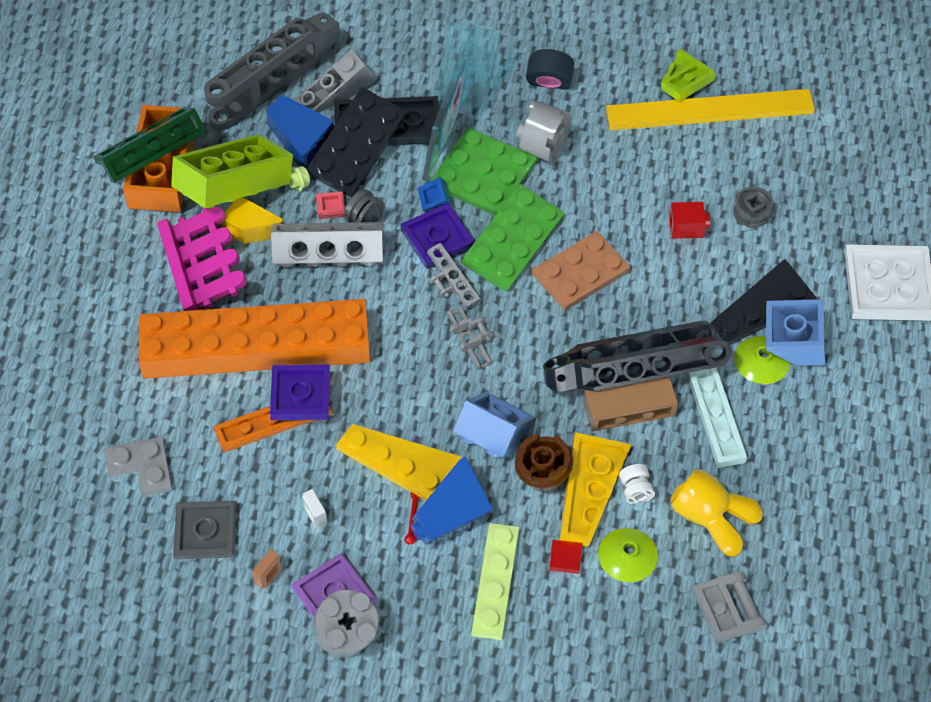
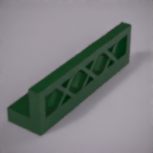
[93,107,206,183]

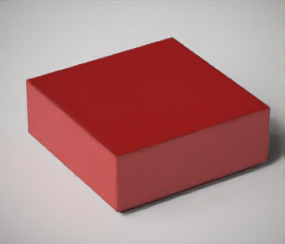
[549,540,582,574]

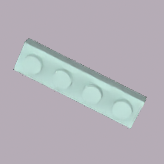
[686,368,747,468]

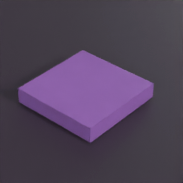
[291,553,376,624]

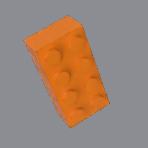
[123,105,196,212]

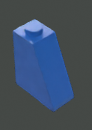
[266,95,334,169]
[411,456,493,545]

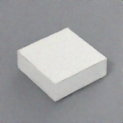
[302,489,327,529]

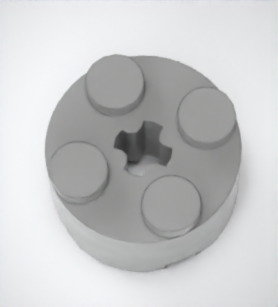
[517,100,571,162]
[312,590,378,657]

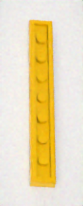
[605,89,815,131]

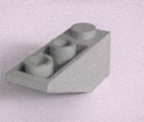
[294,49,378,113]

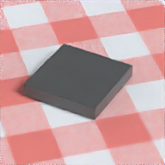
[173,501,237,559]

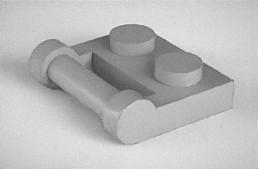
[692,572,768,644]

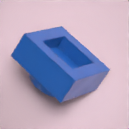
[417,177,451,213]

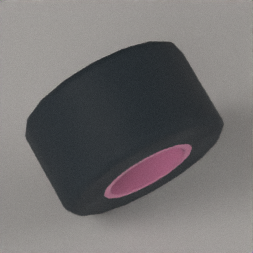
[526,49,575,90]

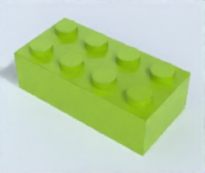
[171,134,293,208]

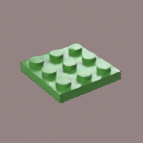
[429,127,537,216]

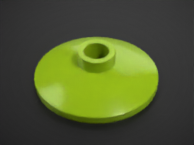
[734,336,791,384]
[598,528,658,582]

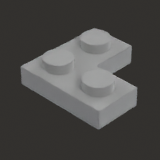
[104,437,172,497]

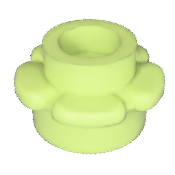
[288,166,310,192]

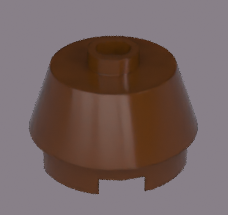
[515,434,574,492]

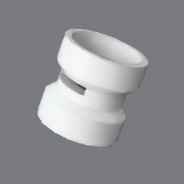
[619,464,655,504]

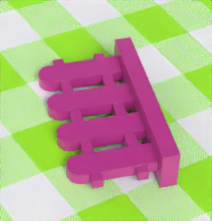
[157,206,247,311]

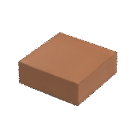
[252,549,281,589]

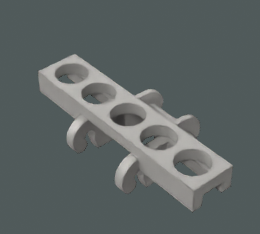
[427,243,480,309]
[447,306,493,370]

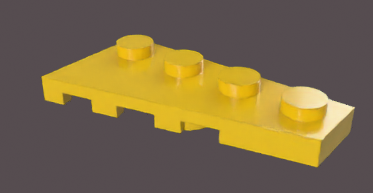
[336,424,463,501]
[559,432,632,547]

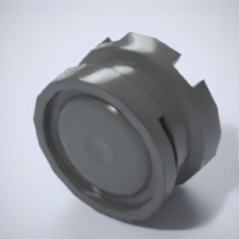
[734,187,773,228]
[344,189,385,223]

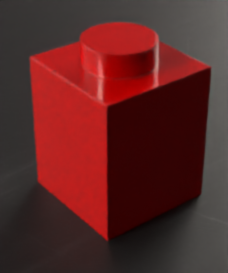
[669,202,710,239]

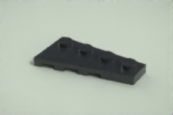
[710,259,817,347]

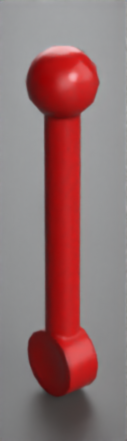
[404,492,420,545]

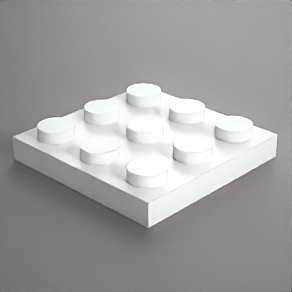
[844,244,931,321]

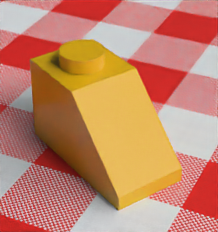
[221,197,284,244]

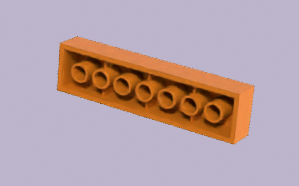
[139,299,370,379]

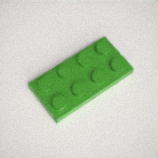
[461,184,564,292]

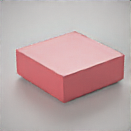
[316,191,345,219]

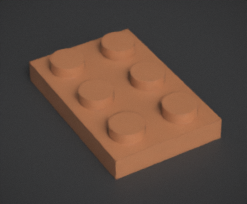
[532,231,631,311]

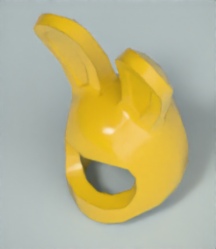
[670,469,763,557]

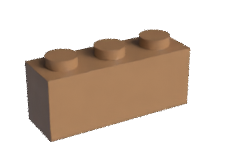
[583,377,678,432]

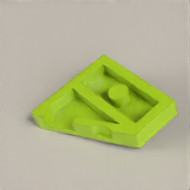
[661,48,716,102]

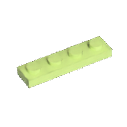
[472,523,519,640]

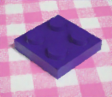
[401,203,474,269]
[270,364,330,420]

